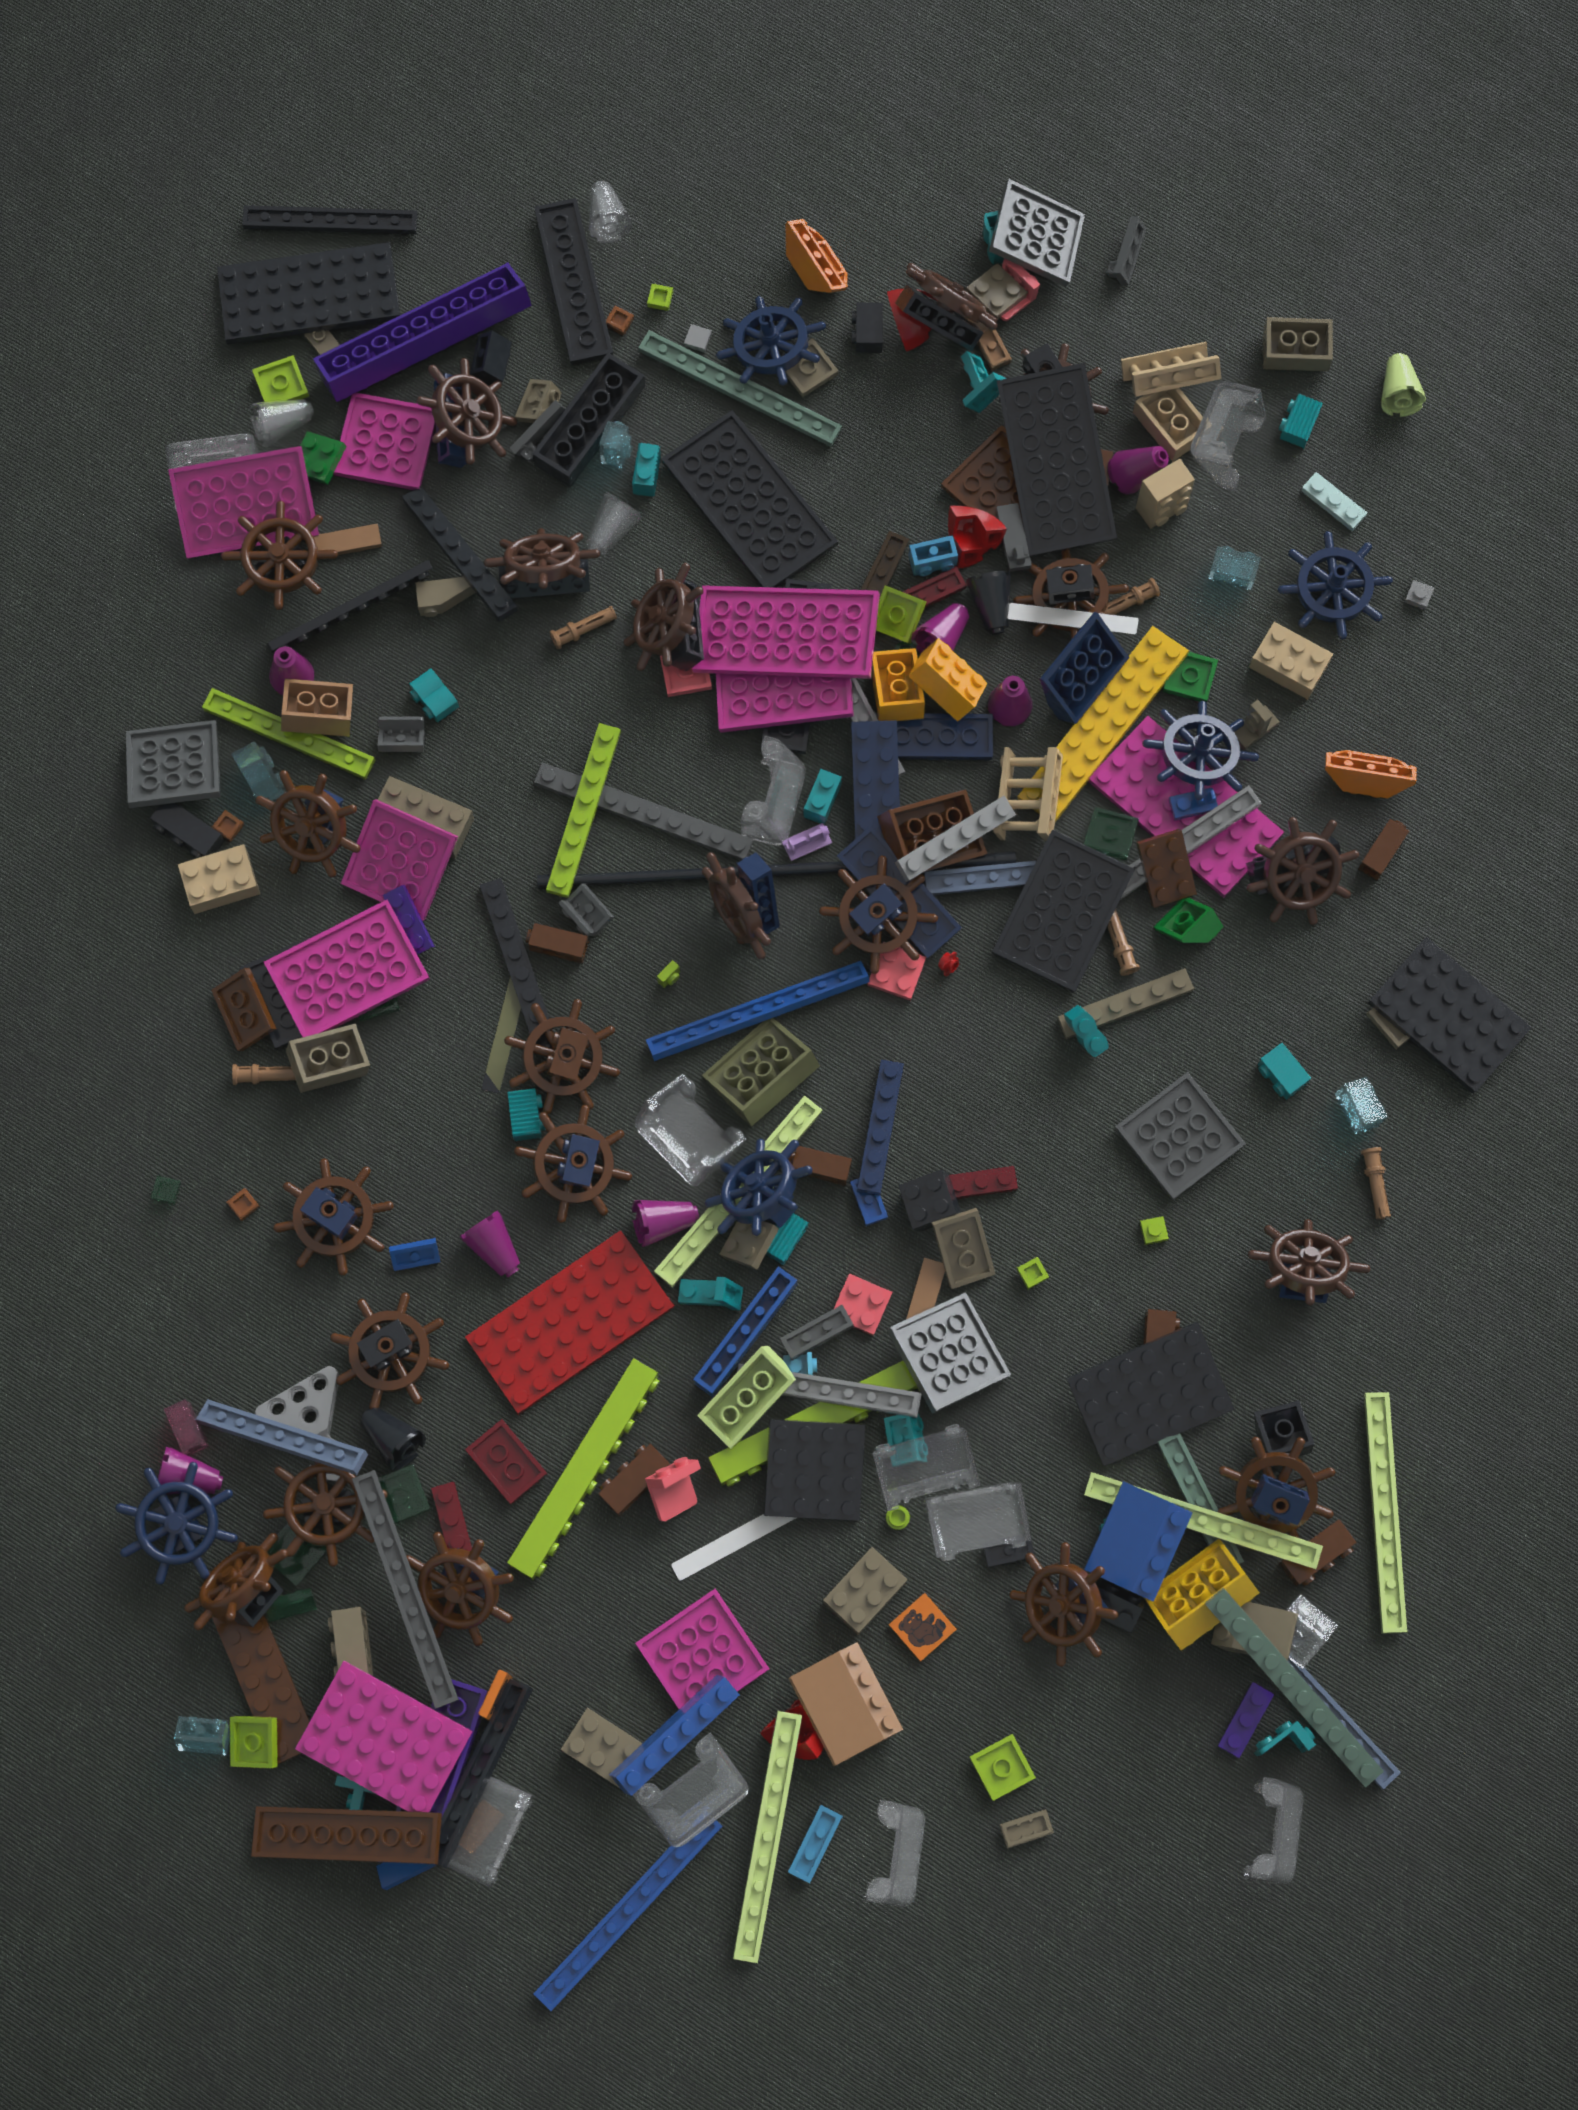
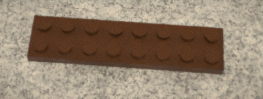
[199,1587,310,1765]
[251,1806,442,1864]

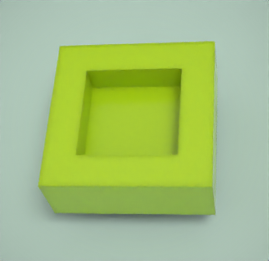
[647,284,673,311]
[657,960,680,988]
[1140,1216,1169,1245]
[1017,1257,1049,1290]

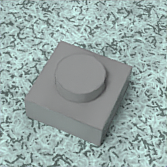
[1405,580,1434,610]

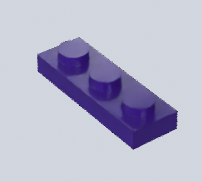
[383,885,435,955]
[1217,1682,1274,1759]

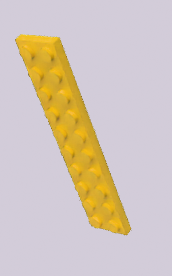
[1018,626,1189,823]

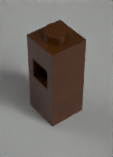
[1358,819,1410,881]
[526,923,589,964]
[789,1146,852,1186]

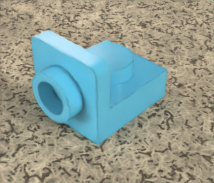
[783,1352,817,1375]

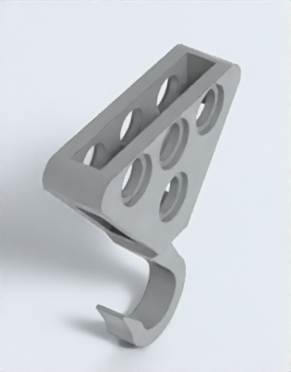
[255,1366,339,1482]

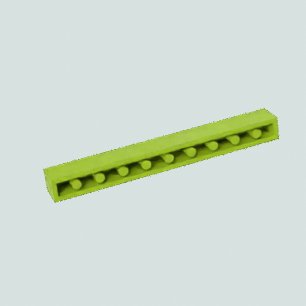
[507,1358,660,1580]
[709,1361,920,1487]

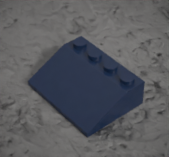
[1040,612,1129,724]

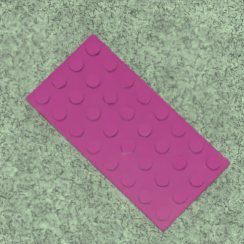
[692,586,880,679]
[1088,716,1284,898]

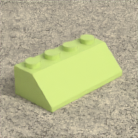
[697,1346,796,1449]

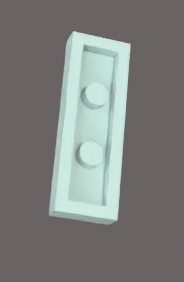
[1301,472,1367,531]

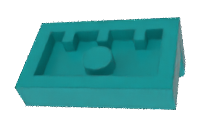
[884,1414,928,1465]

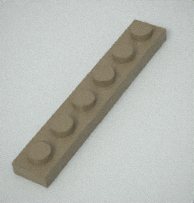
[1057,968,1194,1039]

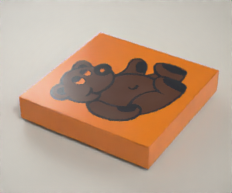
[889,1593,957,1662]
[479,1670,513,1721]

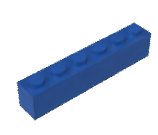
[693,1266,797,1398]
[609,1675,740,1796]

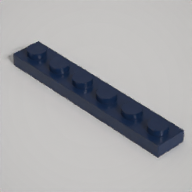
[857,1060,904,1196]

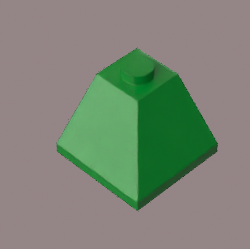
[1154,897,1224,943]

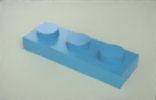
[788,1805,842,1884]

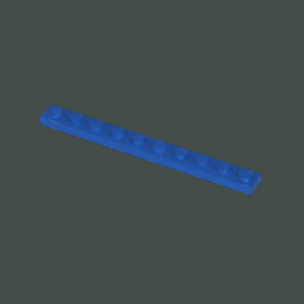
[646,961,870,1061]
[533,1809,723,2011]

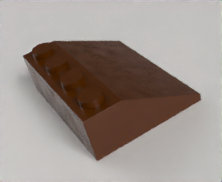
[877,789,987,873]

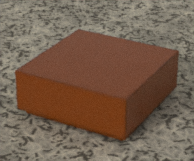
[606,306,634,336]
[212,810,244,842]
[227,1188,260,1221]

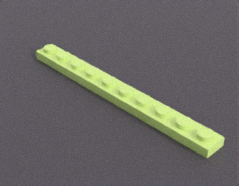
[654,1096,822,1287]
[1364,1392,1407,1634]
[1084,1472,1323,1569]
[733,1711,802,1963]

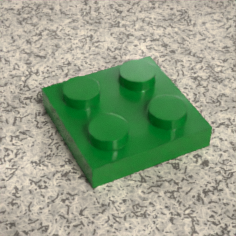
[300,431,347,485]
[1163,652,1218,703]

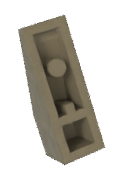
[415,577,476,617]

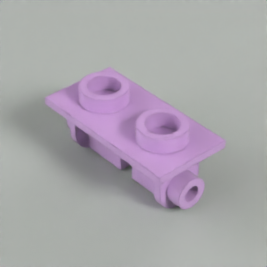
[782,823,832,861]

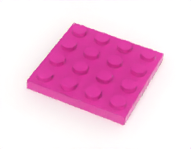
[333,393,436,490]
[341,799,458,921]
[635,1588,770,1709]

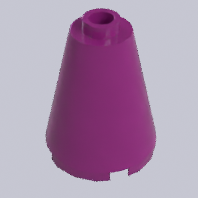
[1108,446,1169,495]
[911,603,969,654]
[269,646,315,696]
[988,676,1032,726]
[632,1200,699,1247]
[459,1210,520,1278]
[158,1447,223,1494]

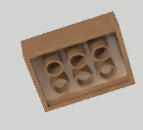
[788,1642,903,1766]

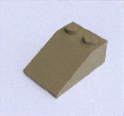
[1211,1602,1298,1661]

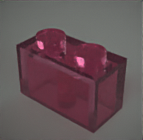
[164,1399,208,1455]

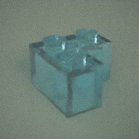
[231,741,284,806]

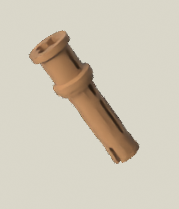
[1105,578,1161,615]
[549,606,617,649]
[1107,909,1140,976]
[232,1064,296,1085]
[1361,1147,1391,1219]

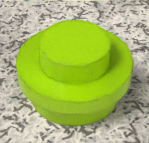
[886,1505,910,1530]

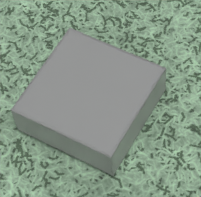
[684,324,712,353]

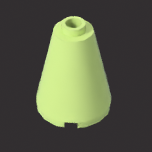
[1381,353,1426,417]

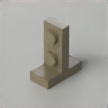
[1234,700,1280,750]

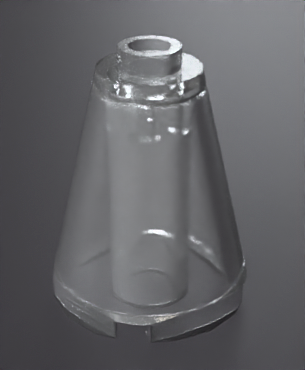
[589,181,632,243]
[249,399,314,447]
[586,492,642,555]

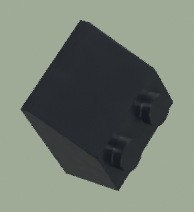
[1253,1400,1315,1456]

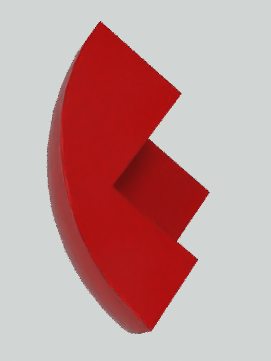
[887,288,938,352]
[948,506,1007,569]
[760,1699,824,1760]

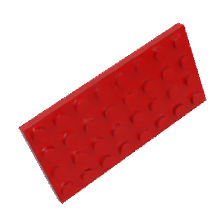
[465,1230,674,1415]

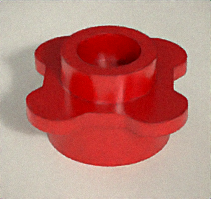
[938,952,959,977]

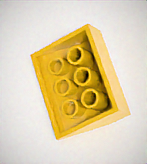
[1144,1539,1260,1651]

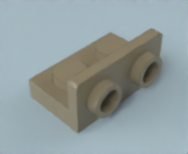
[515,379,561,423]

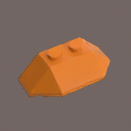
[785,219,848,293]
[1325,750,1416,799]

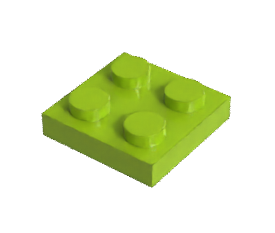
[252,355,309,411]
[876,585,926,644]
[230,1716,278,1768]
[969,1734,1036,1801]

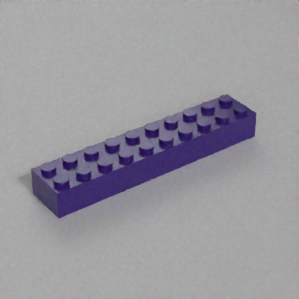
[313,263,532,402]

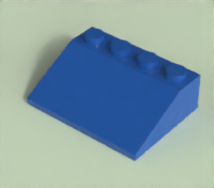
[1084,1481,1193,1602]

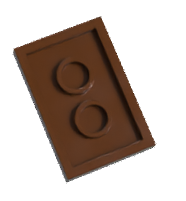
[1136,829,1197,908]
[211,968,276,1051]

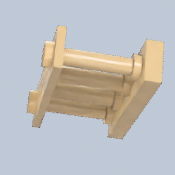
[1121,342,1221,397]
[992,747,1063,841]

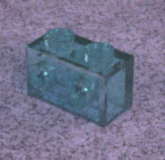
[599,421,633,469]
[1208,546,1261,590]
[1335,1077,1388,1134]
[174,1716,230,1755]

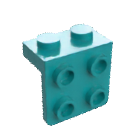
[1254,1721,1316,1756]

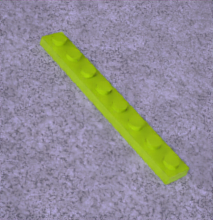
[202,688,375,780]
[546,723,621,898]

